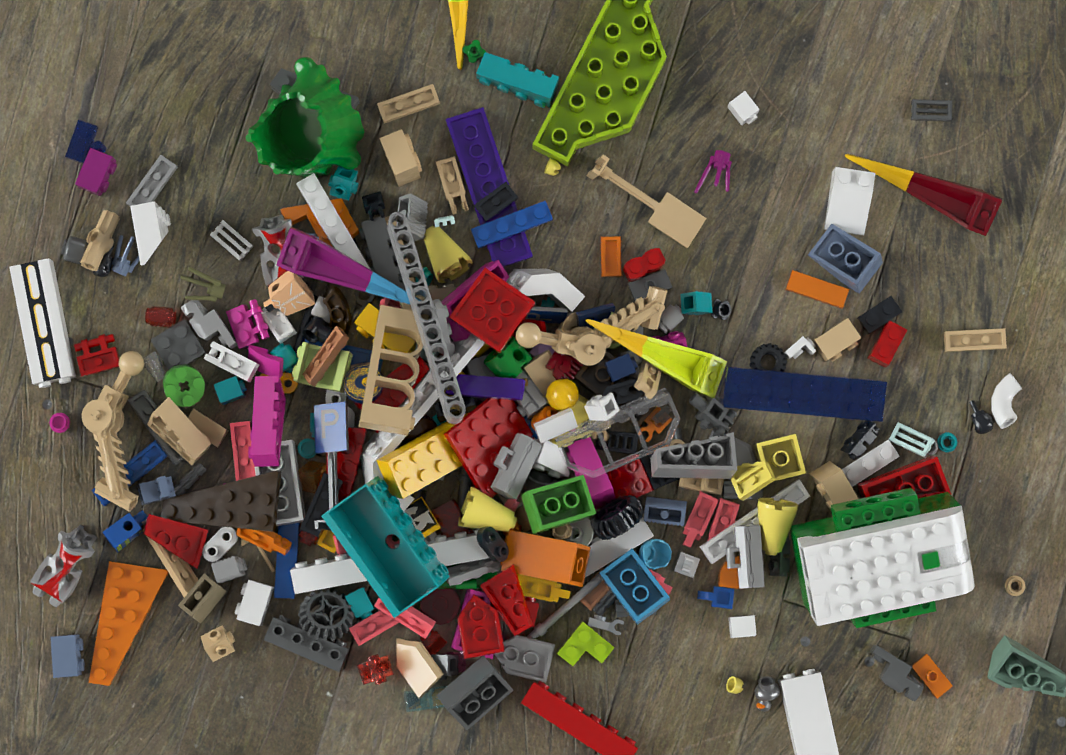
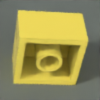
[754,434,806,482]

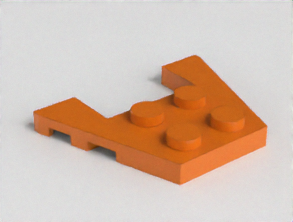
[280,198,359,247]

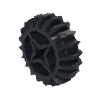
[590,495,644,540]

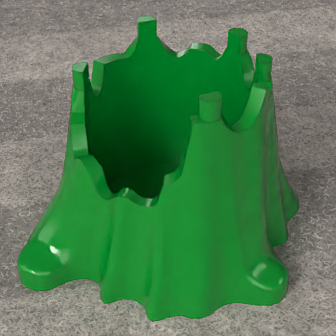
[246,57,364,179]

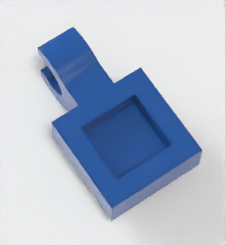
[697,586,734,609]

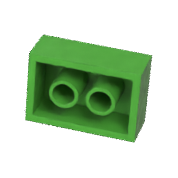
[521,475,596,534]

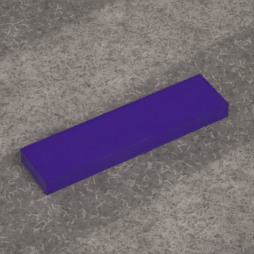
[445,374,526,401]

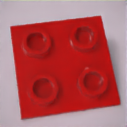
[604,453,653,499]

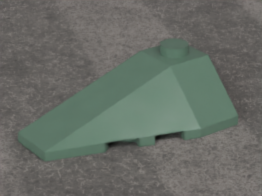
[987,635,1066,697]

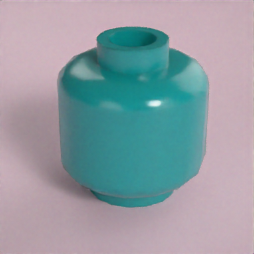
[270,343,299,373]

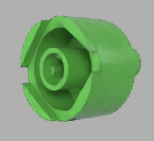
[163,364,205,407]

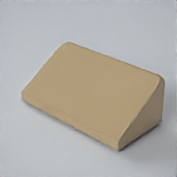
[188,409,229,447]

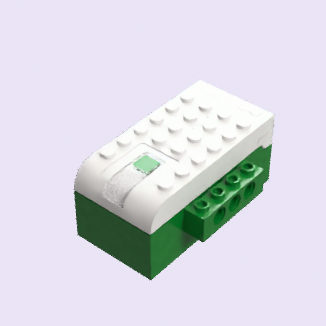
[790,488,975,628]

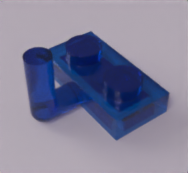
[65,120,106,164]

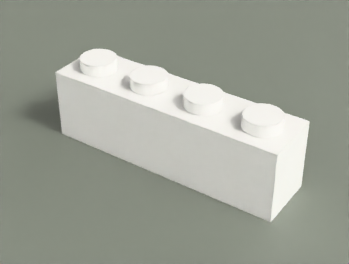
[585,517,654,577]

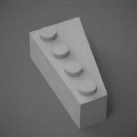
[650,432,737,479]

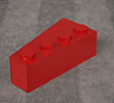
[857,455,952,498]

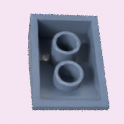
[808,224,883,294]

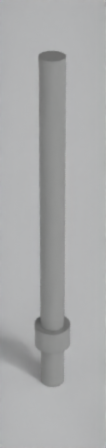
[526,560,616,639]

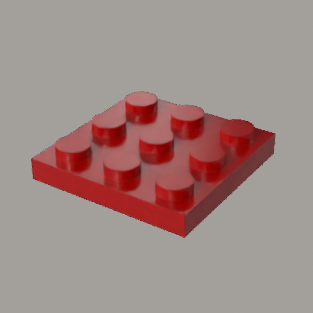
[449,268,536,353]

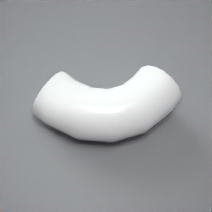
[991,373,1022,429]

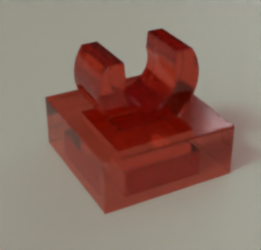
[420,629,447,654]

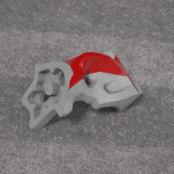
[252,215,304,287]
[30,525,98,607]

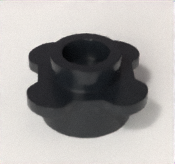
[711,299,731,320]

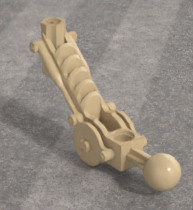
[516,286,668,365]
[82,351,144,511]

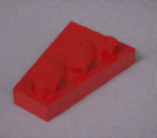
[143,514,208,569]
[480,564,533,636]

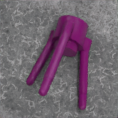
[694,150,732,194]

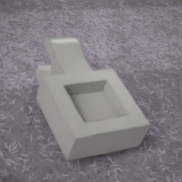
[587,614,624,635]

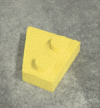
[731,461,776,501]

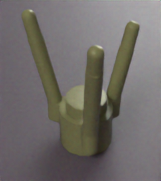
[180,267,226,302]

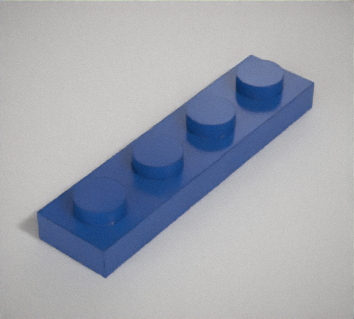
[471,201,553,249]

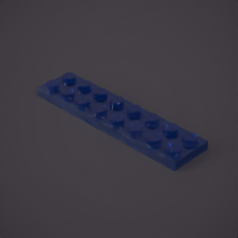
[723,367,887,422]

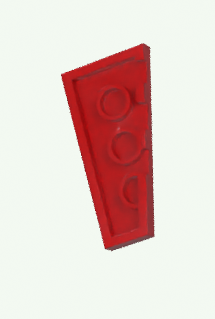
[326,427,368,503]

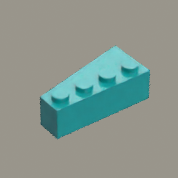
[476,52,559,108]

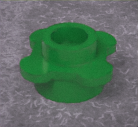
[463,40,486,63]

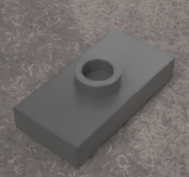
[628,269,673,302]

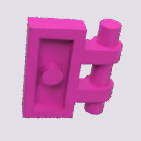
[226,299,270,349]

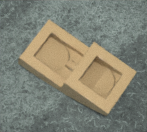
[678,478,724,495]

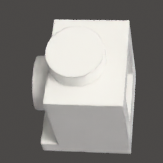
[584,393,620,421]

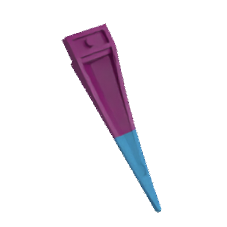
[276,227,422,304]

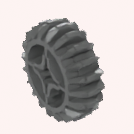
[298,588,354,642]

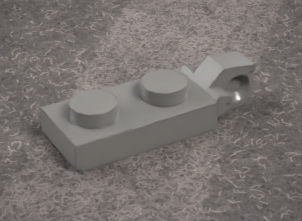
[446,558,501,586]

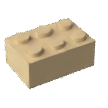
[379,129,422,187]

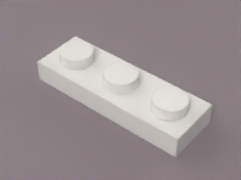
[842,439,900,487]

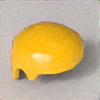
[546,379,579,410]

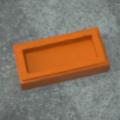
[600,236,622,277]

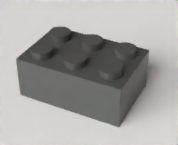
[437,655,513,730]

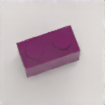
[75,148,117,197]

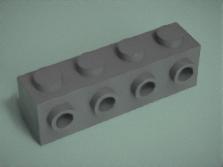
[264,615,350,672]

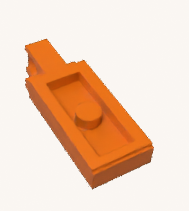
[236,528,292,555]

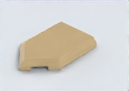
[396,638,444,699]

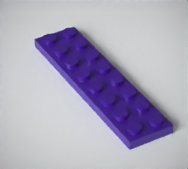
[446,107,533,267]

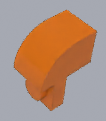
[717,556,740,589]

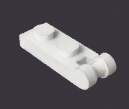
[203,341,259,382]

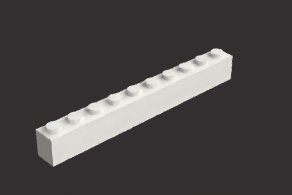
[290,529,490,594]

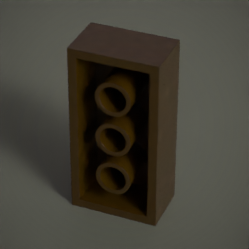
[574,351,663,429]

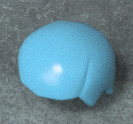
[639,539,672,570]

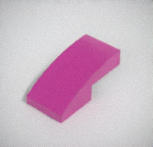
[248,345,283,378]

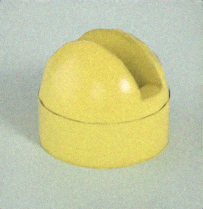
[544,158,561,176]
[726,676,744,694]

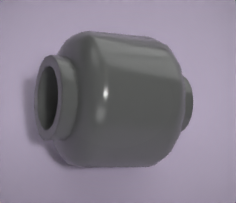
[61,236,89,265]

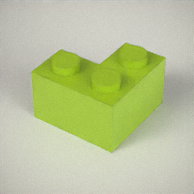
[557,621,615,666]

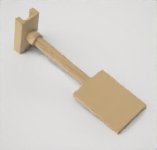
[586,155,707,248]

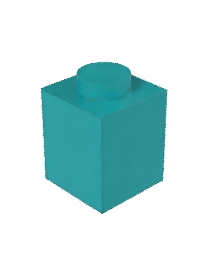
[680,291,713,315]
[214,376,247,405]
[345,587,376,620]

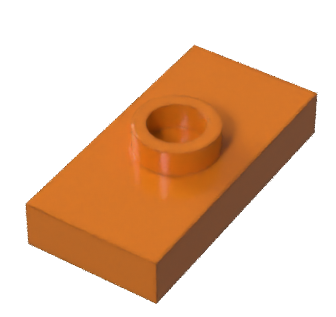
[911,654,953,699]

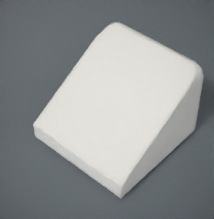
[311,296,330,323]

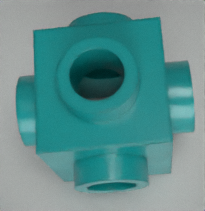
[328,166,359,201]

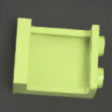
[292,342,353,393]

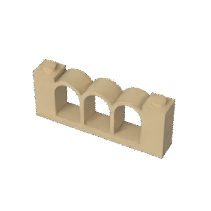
[359,305,429,436]

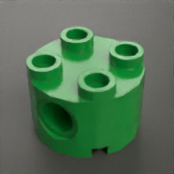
[484,336,533,378]

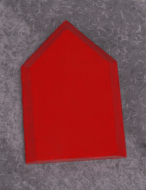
[457,594,505,659]

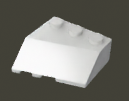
[130,201,171,265]

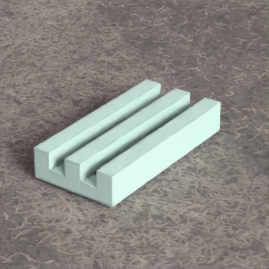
[434,215,455,228]
[889,422,935,458]

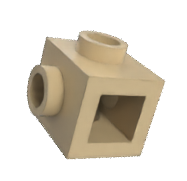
[201,625,235,662]

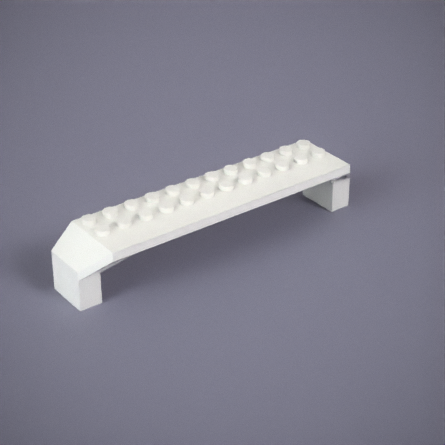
[360,269,585,511]

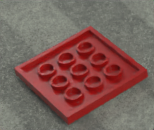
[444,398,535,498]

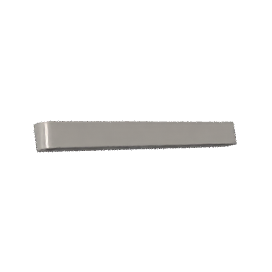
[387,212,466,424]

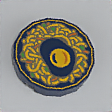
[343,364,384,404]

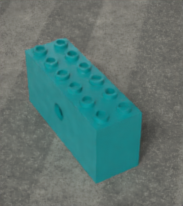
[321,476,450,618]

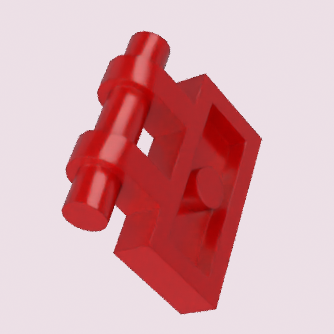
[74,334,119,377]

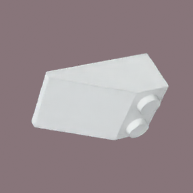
[824,167,875,236]

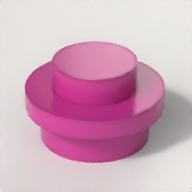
[49,413,70,433]

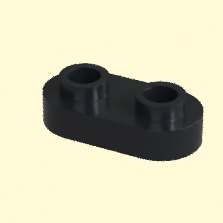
[603,379,643,405]
[476,527,509,562]

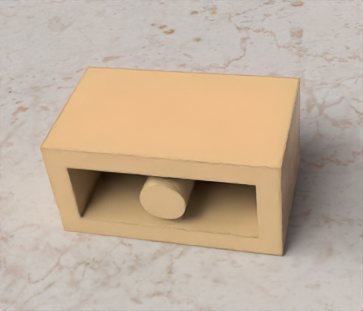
[813,318,861,362]

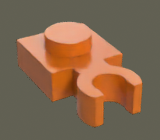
[637,406,673,443]

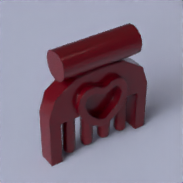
[545,351,583,380]

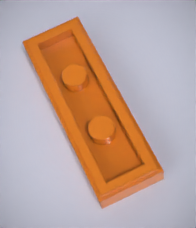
[785,270,849,309]

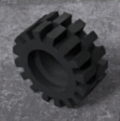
[749,343,787,381]

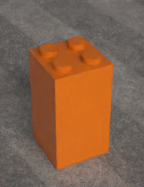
[500,530,591,587]

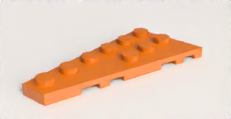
[89,561,169,686]

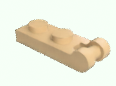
[634,359,662,399]

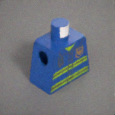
[102,510,148,553]

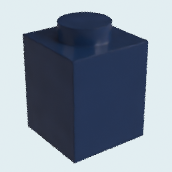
[605,353,638,383]

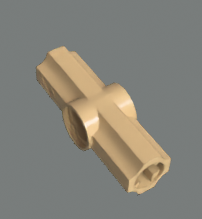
[80,210,120,271]

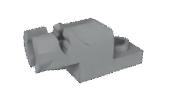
[181,300,237,349]

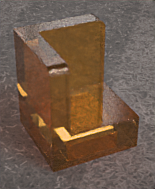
[298,460,326,493]

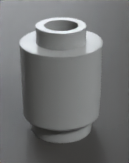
[658,304,684,333]

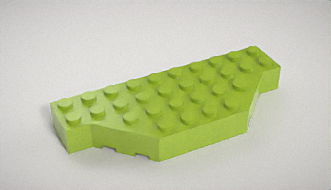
[532,0,667,167]

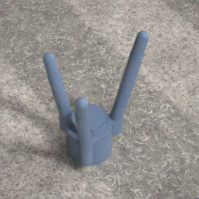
[111,235,140,276]

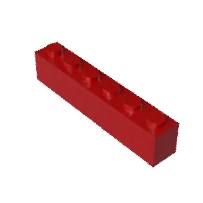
[521,680,638,755]

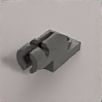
[870,645,924,702]

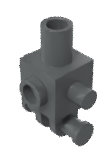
[689,393,737,437]

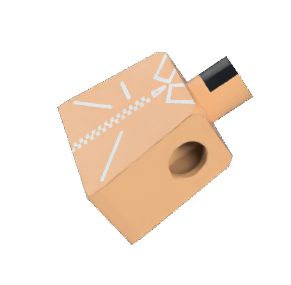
[263,271,315,316]

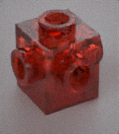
[357,654,394,685]

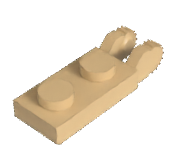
[436,156,469,215]

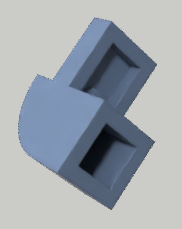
[137,476,176,505]

